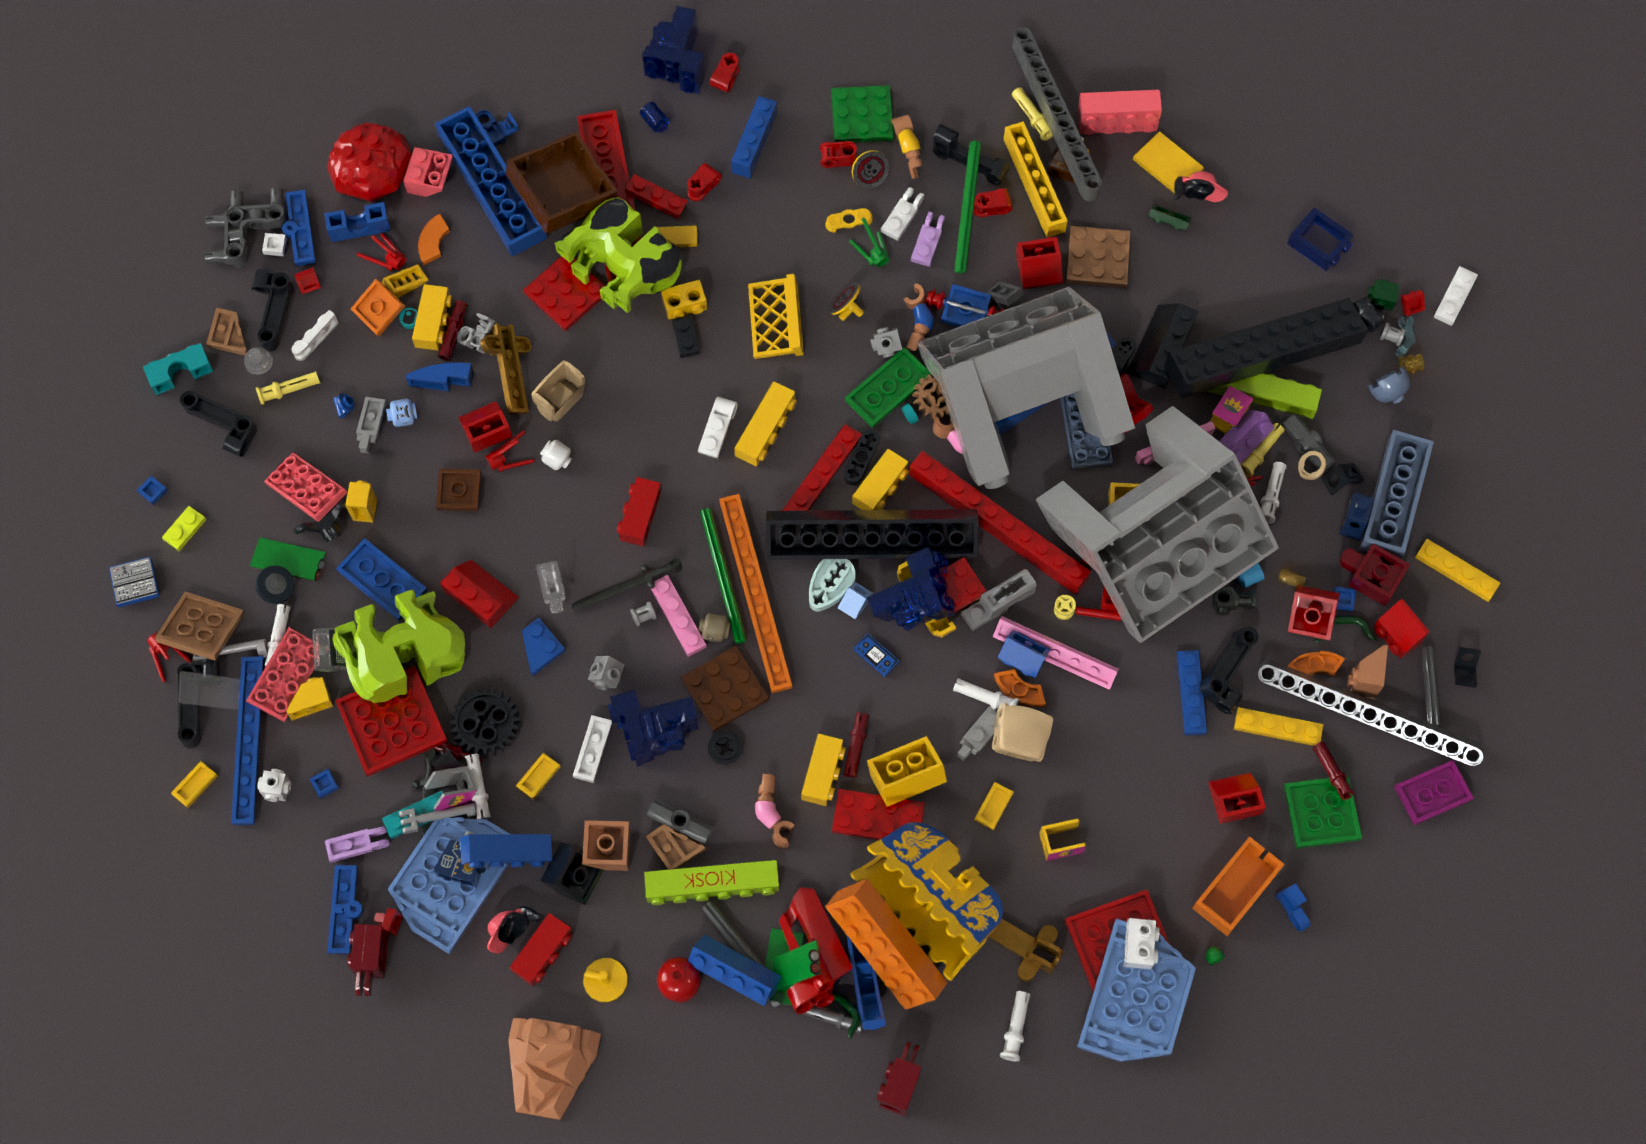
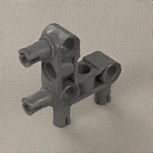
[205,188,288,268]

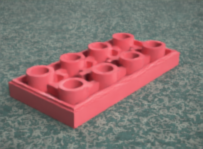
[264,452,348,522]
[246,627,326,722]

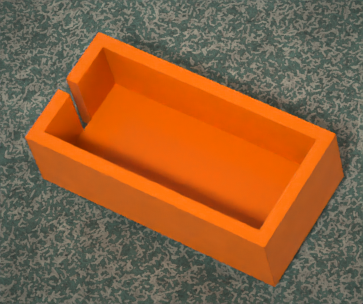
[1192,836,1285,936]

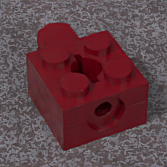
[1339,544,1410,607]
[347,924,389,996]
[877,1041,922,1117]

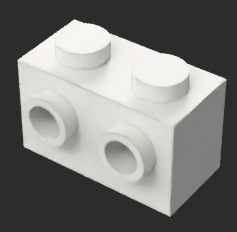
[1124,918,1159,970]

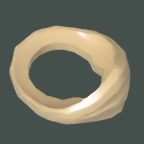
[1298,450,1327,480]

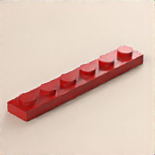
[782,424,862,511]

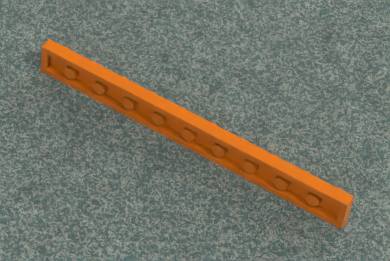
[719,494,792,693]

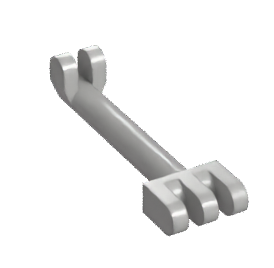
[192,639,268,662]
[399,803,476,834]

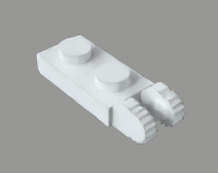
[881,187,925,241]
[291,310,339,361]

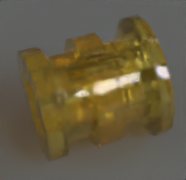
[1398,354,1424,374]

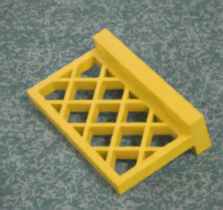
[748,274,804,359]

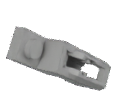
[961,569,1037,631]

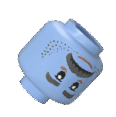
[386,399,417,427]

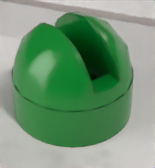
[1206,947,1225,966]

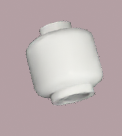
[540,440,572,470]

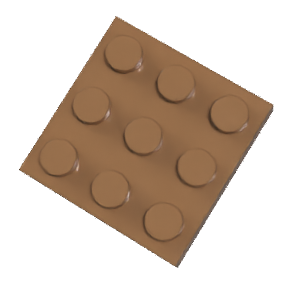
[1066,226,1130,288]
[155,592,244,661]

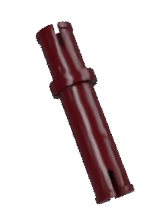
[438,300,468,361]
[843,712,870,778]
[1313,742,1354,800]

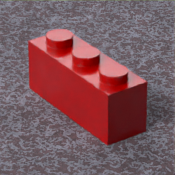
[617,477,662,547]
[509,913,573,987]

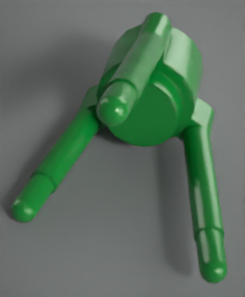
[849,217,890,268]

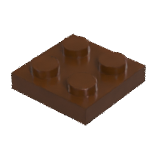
[436,469,481,511]

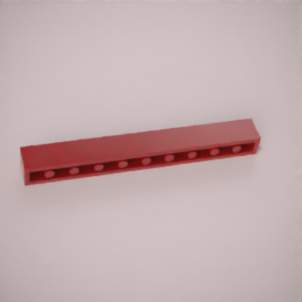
[909,451,1091,595]

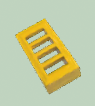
[382,264,428,298]

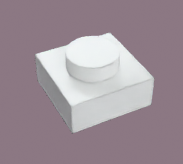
[262,233,287,256]

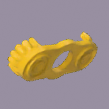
[825,208,873,233]

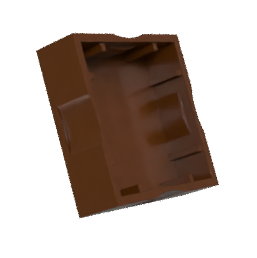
[506,131,618,234]

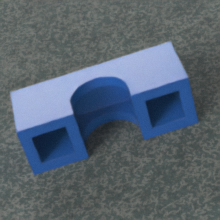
[324,202,391,242]

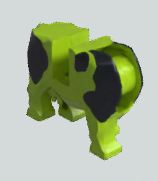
[555,197,681,313]

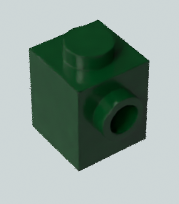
[1367,280,1400,311]

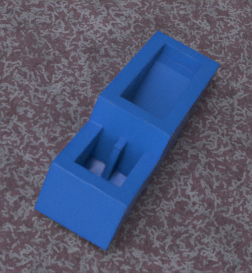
[406,363,473,392]

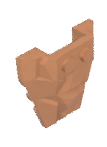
[508,1018,601,1120]

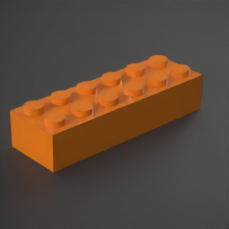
[825,879,948,1010]

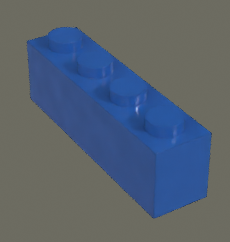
[731,96,777,179]
[460,834,552,868]
[688,934,782,1006]

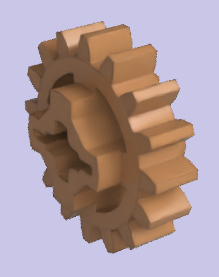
[912,374,949,419]

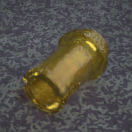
[1277,568,1306,587]

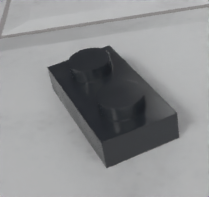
[671,315,700,358]

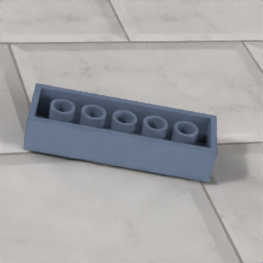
[1359,430,1434,559]

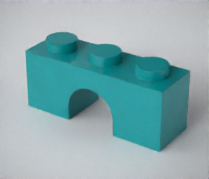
[143,343,214,395]

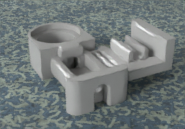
[457,313,495,354]

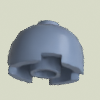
[1367,366,1410,404]

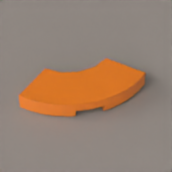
[418,214,450,265]
[1288,651,1346,677]
[994,669,1046,708]

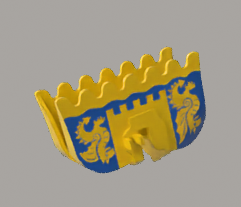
[850,822,1003,981]

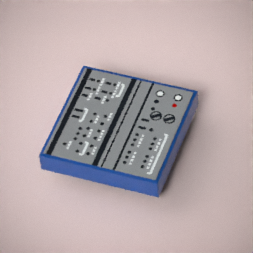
[109,556,160,608]

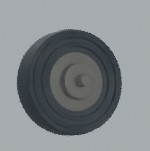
[255,566,294,604]

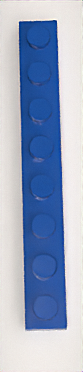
[231,657,265,825]

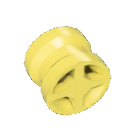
[1053,595,1076,620]

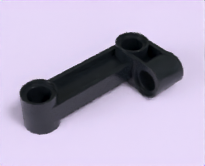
[933,124,1010,185]
[251,269,293,352]
[180,390,257,457]
[1199,626,1259,715]
[177,660,220,749]

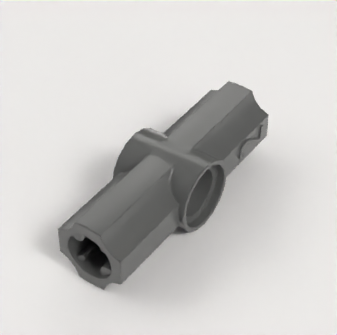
[1282,414,1335,471]
[647,799,714,845]

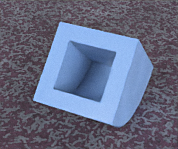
[838,582,873,619]

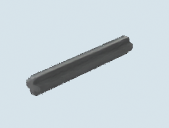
[1421,646,1440,727]
[703,901,764,966]

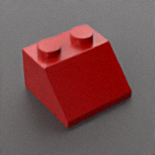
[1288,585,1340,640]
[1373,599,1430,659]

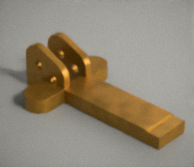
[480,324,532,414]
[988,918,1064,982]

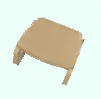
[531,360,585,422]
[992,703,1053,762]

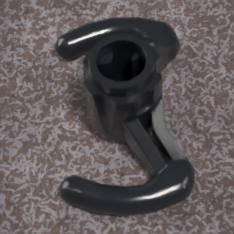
[293,500,347,542]

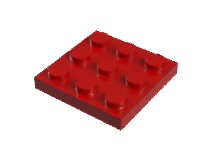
[523,256,605,332]

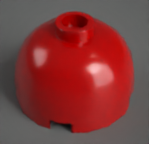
[657,957,702,1003]

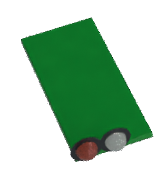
[250,537,325,581]
[765,928,804,1007]
[773,940,821,991]

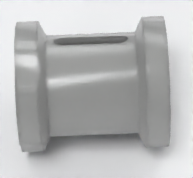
[1380,323,1406,346]
[630,601,657,627]

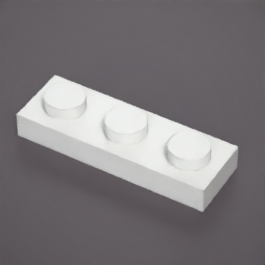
[1434,266,1478,326]
[573,715,613,783]

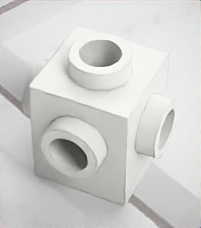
[257,769,291,802]

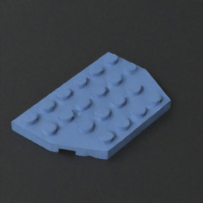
[388,817,510,955]
[1077,919,1196,1062]

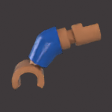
[904,284,934,351]

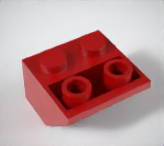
[1016,237,1063,290]
[458,401,512,453]
[1208,773,1266,824]

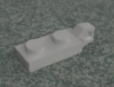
[356,396,387,454]
[957,706,997,761]

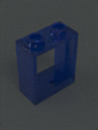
[1287,207,1353,271]

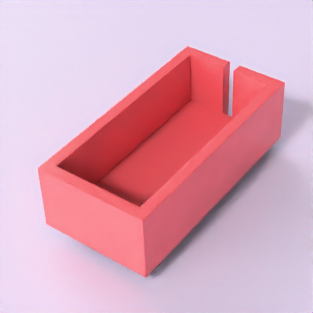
[1077,90,1162,135]

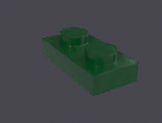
[1149,204,1192,230]

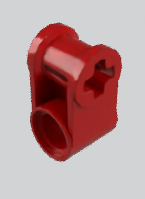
[710,53,740,93]
[819,141,857,168]
[687,163,722,202]
[973,188,1013,218]

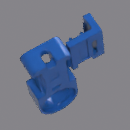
[476,110,519,148]
[1275,883,1311,932]

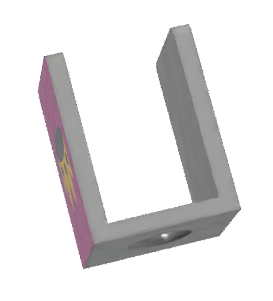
[425,766,477,811]

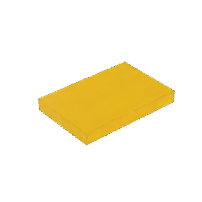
[1133,131,1204,194]

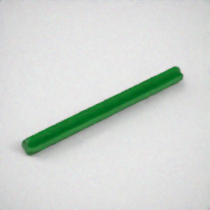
[954,140,981,274]
[700,508,746,644]

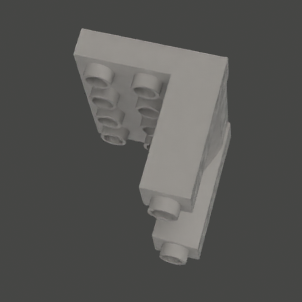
[917,287,1135,489]
[1036,406,1279,643]

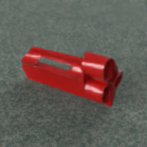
[779,887,853,1014]

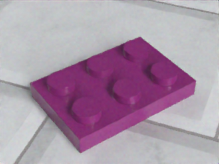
[1394,760,1474,826]

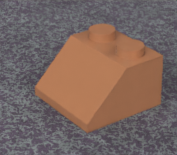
[1347,645,1388,699]
[582,820,631,871]

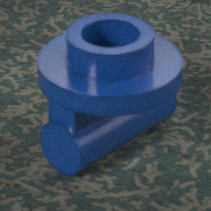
[333,393,355,418]

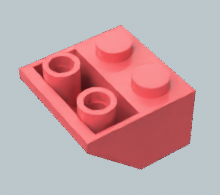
[403,147,453,197]

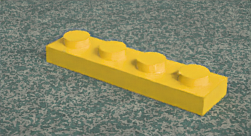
[1415,539,1500,602]
[1233,707,1323,746]

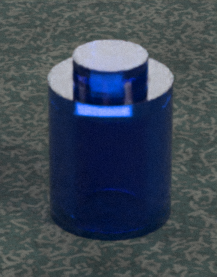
[639,102,669,133]

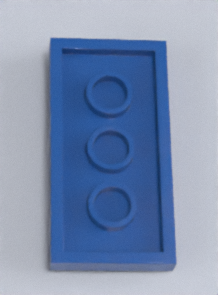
[336,538,428,621]

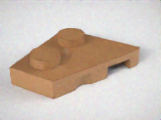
[206,308,246,356]
[646,824,705,870]

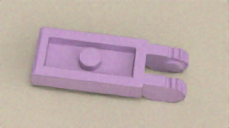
[911,212,945,267]
[325,827,390,863]

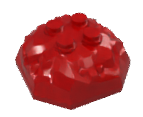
[327,122,412,202]

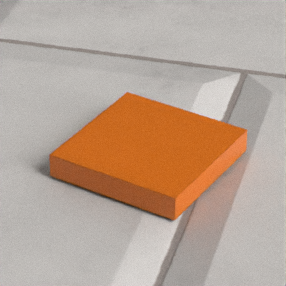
[350,279,405,336]

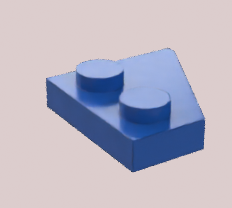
[522,618,565,676]

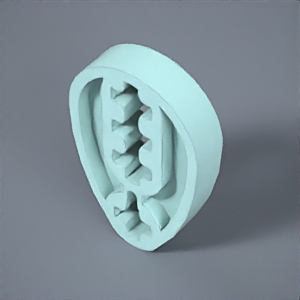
[809,559,855,612]

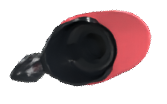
[1174,171,1228,202]
[487,906,545,954]

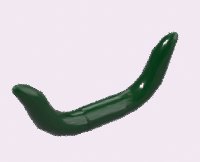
[1316,616,1376,642]
[833,993,861,1039]

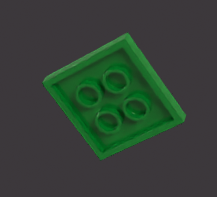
[831,85,894,143]
[1283,775,1362,849]

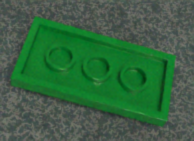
[844,347,932,428]

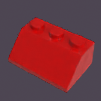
[440,560,519,629]

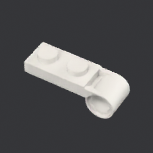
[698,396,738,459]

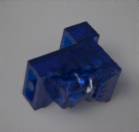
[642,6,705,94]
[867,547,956,631]
[608,690,699,767]

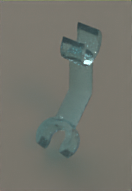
[1394,316,1416,359]

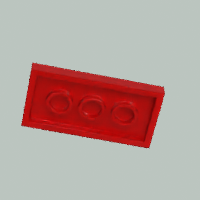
[832,789,925,840]

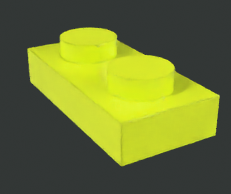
[162,506,206,552]

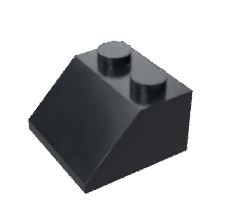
[540,842,604,905]

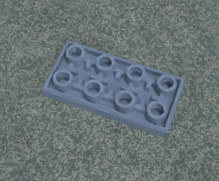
[1060,393,1113,470]

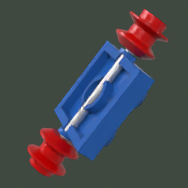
[926,284,1004,327]

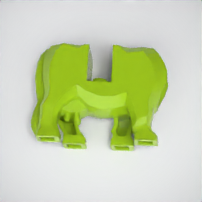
[333,590,465,703]

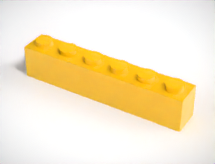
[1003,121,1067,238]

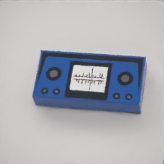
[853,634,899,677]

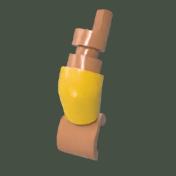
[891,115,923,179]

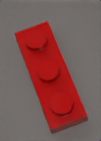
[625,174,688,219]

